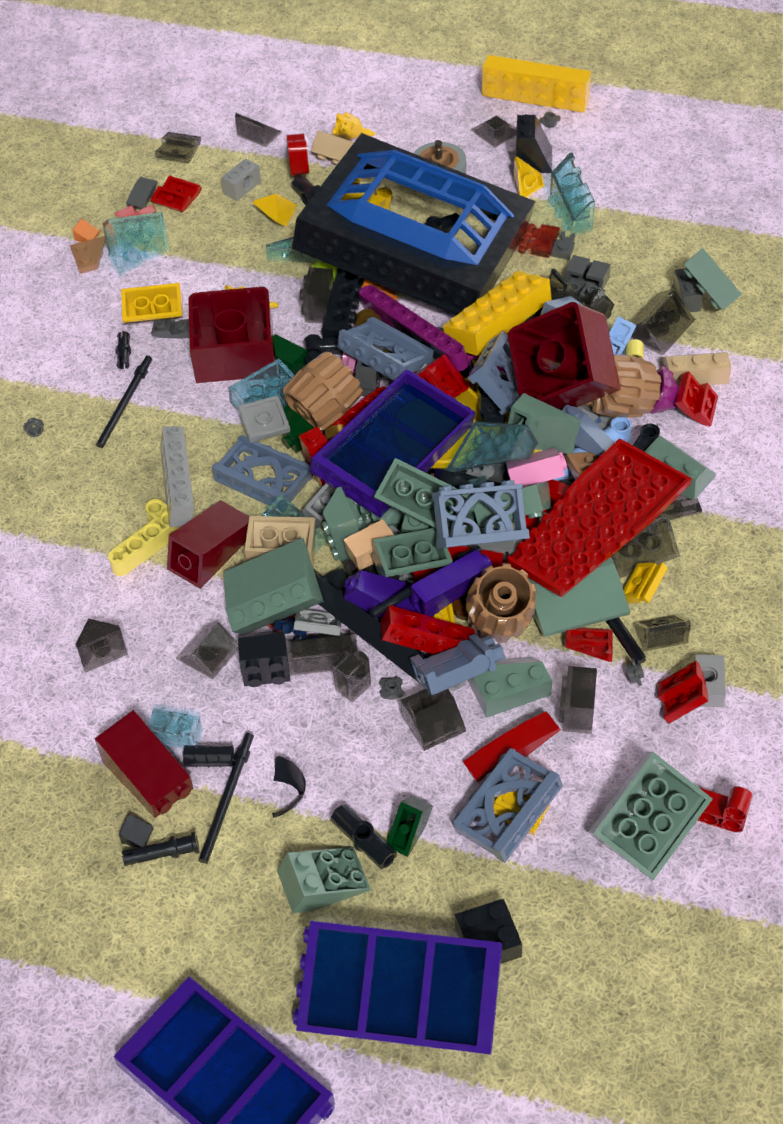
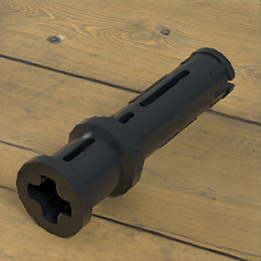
[122,831,200,866]

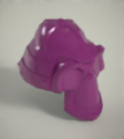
[650,366,679,414]

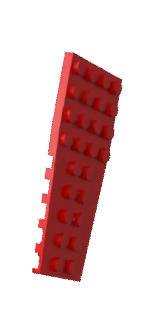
[507,438,692,597]

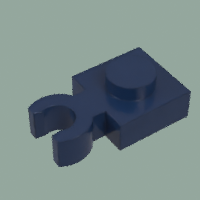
[274,617,308,636]

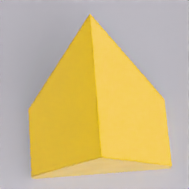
[514,157,545,198]
[253,194,297,227]

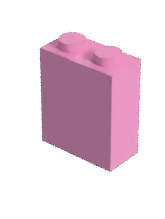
[506,447,567,488]

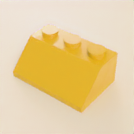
[121,283,184,323]

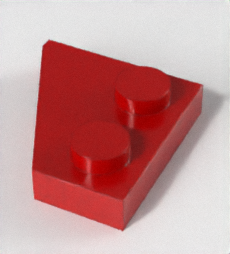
[565,628,613,662]

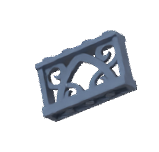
[337,317,434,381]
[468,331,519,415]
[212,435,312,513]
[431,480,530,549]
[453,748,563,863]

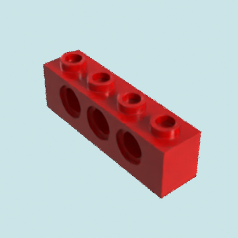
[380,605,475,655]

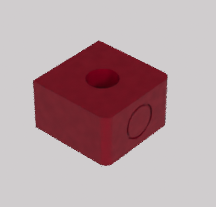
[189,287,276,383]
[508,302,621,411]

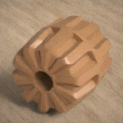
[282,351,363,432]
[585,354,662,418]
[466,563,537,644]

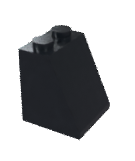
[516,114,552,173]

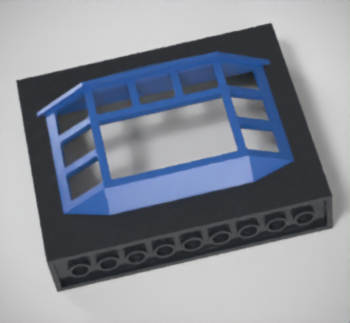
[292,133,536,315]

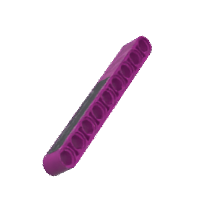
[359,285,469,371]

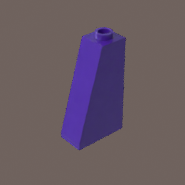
[411,550,492,617]
[344,570,418,619]

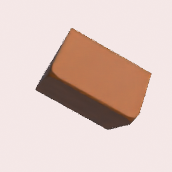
[73,219,100,242]

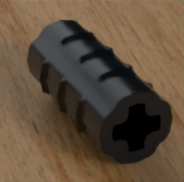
[183,744,234,768]

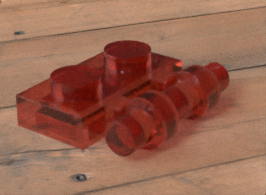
[518,223,560,258]

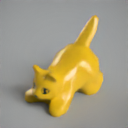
[332,112,376,140]

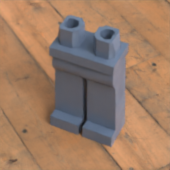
[410,634,505,695]

